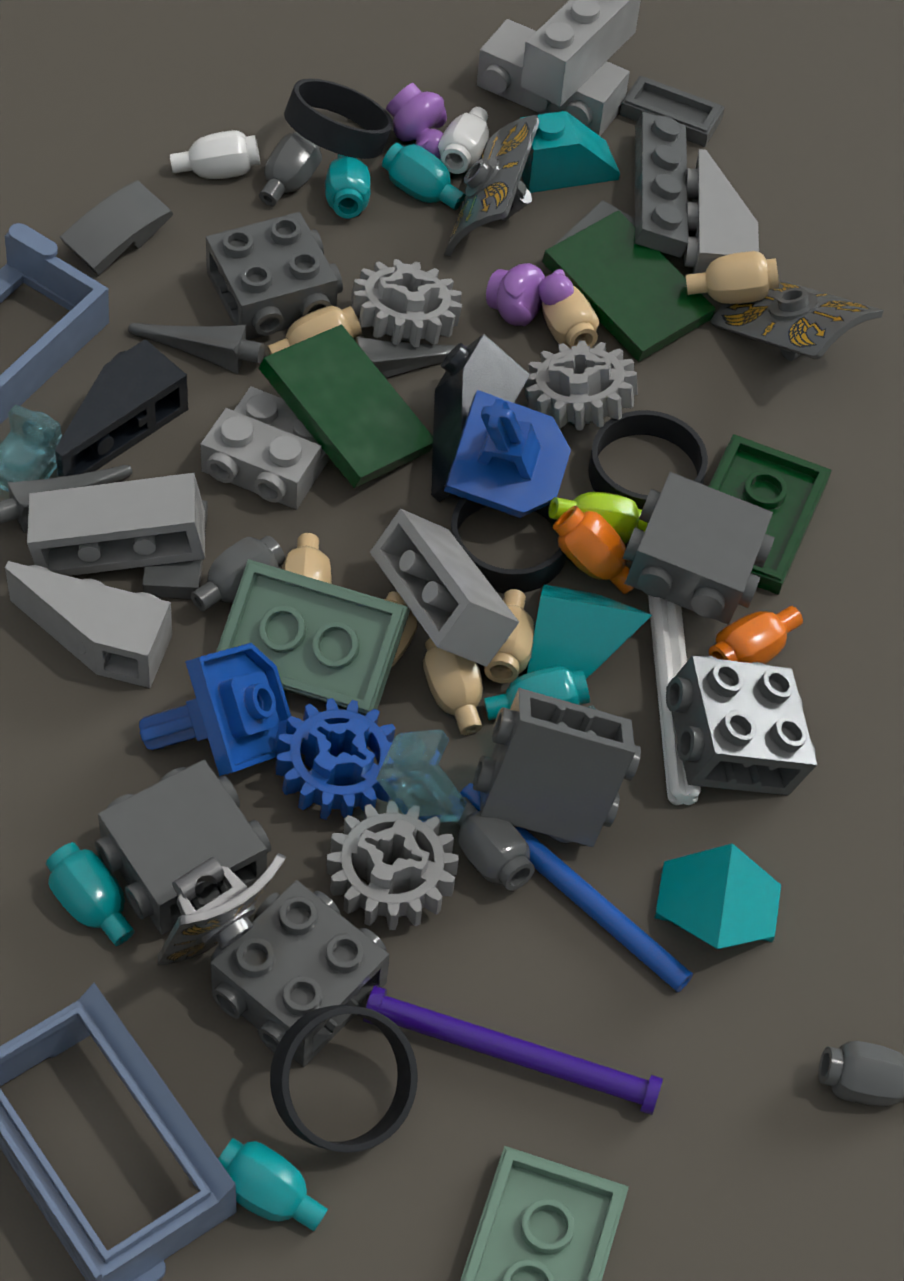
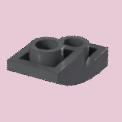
[60,180,173,276]

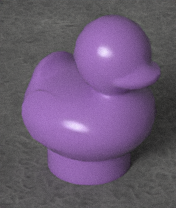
[386,83,447,160]
[486,263,574,326]

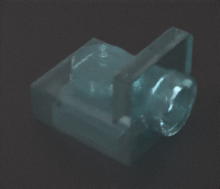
[0,405,62,492]
[376,729,467,822]

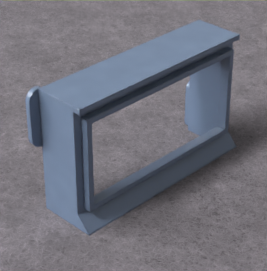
[0,223,109,424]
[0,983,237,1281]

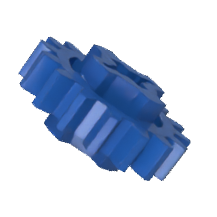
[275,698,404,819]

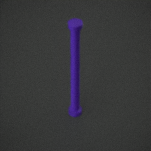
[363,986,663,1115]

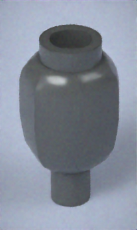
[259,132,322,206]
[191,536,285,612]
[449,797,535,891]
[818,1041,904,1106]

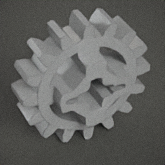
[351,259,462,347]
[525,341,638,430]
[327,801,459,930]

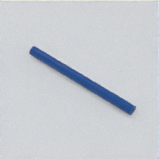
[457,783,693,992]

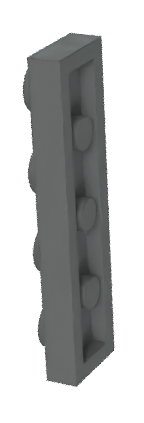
[635,111,688,258]

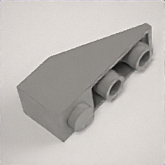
[684,149,759,274]
[5,561,173,688]

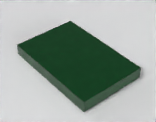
[542,210,716,362]
[258,324,433,488]
[708,434,832,595]

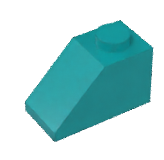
[520,111,620,193]

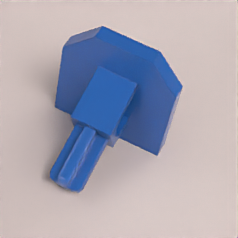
[444,390,571,518]
[139,643,291,776]

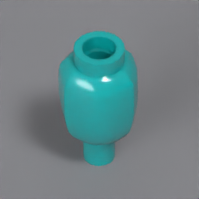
[382,142,465,210]
[325,154,371,219]
[484,666,590,720]
[46,842,135,946]
[218,1138,328,1232]

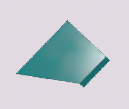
[527,584,652,679]
[654,843,781,949]

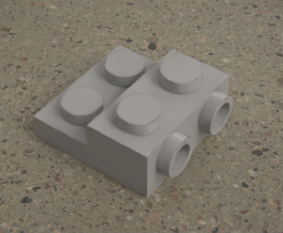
[201,386,330,510]

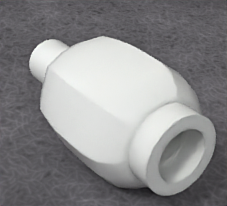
[438,107,489,174]
[170,130,260,179]

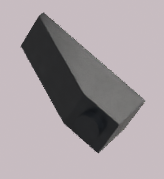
[431,334,530,502]
[55,339,189,477]

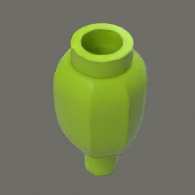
[549,492,648,544]

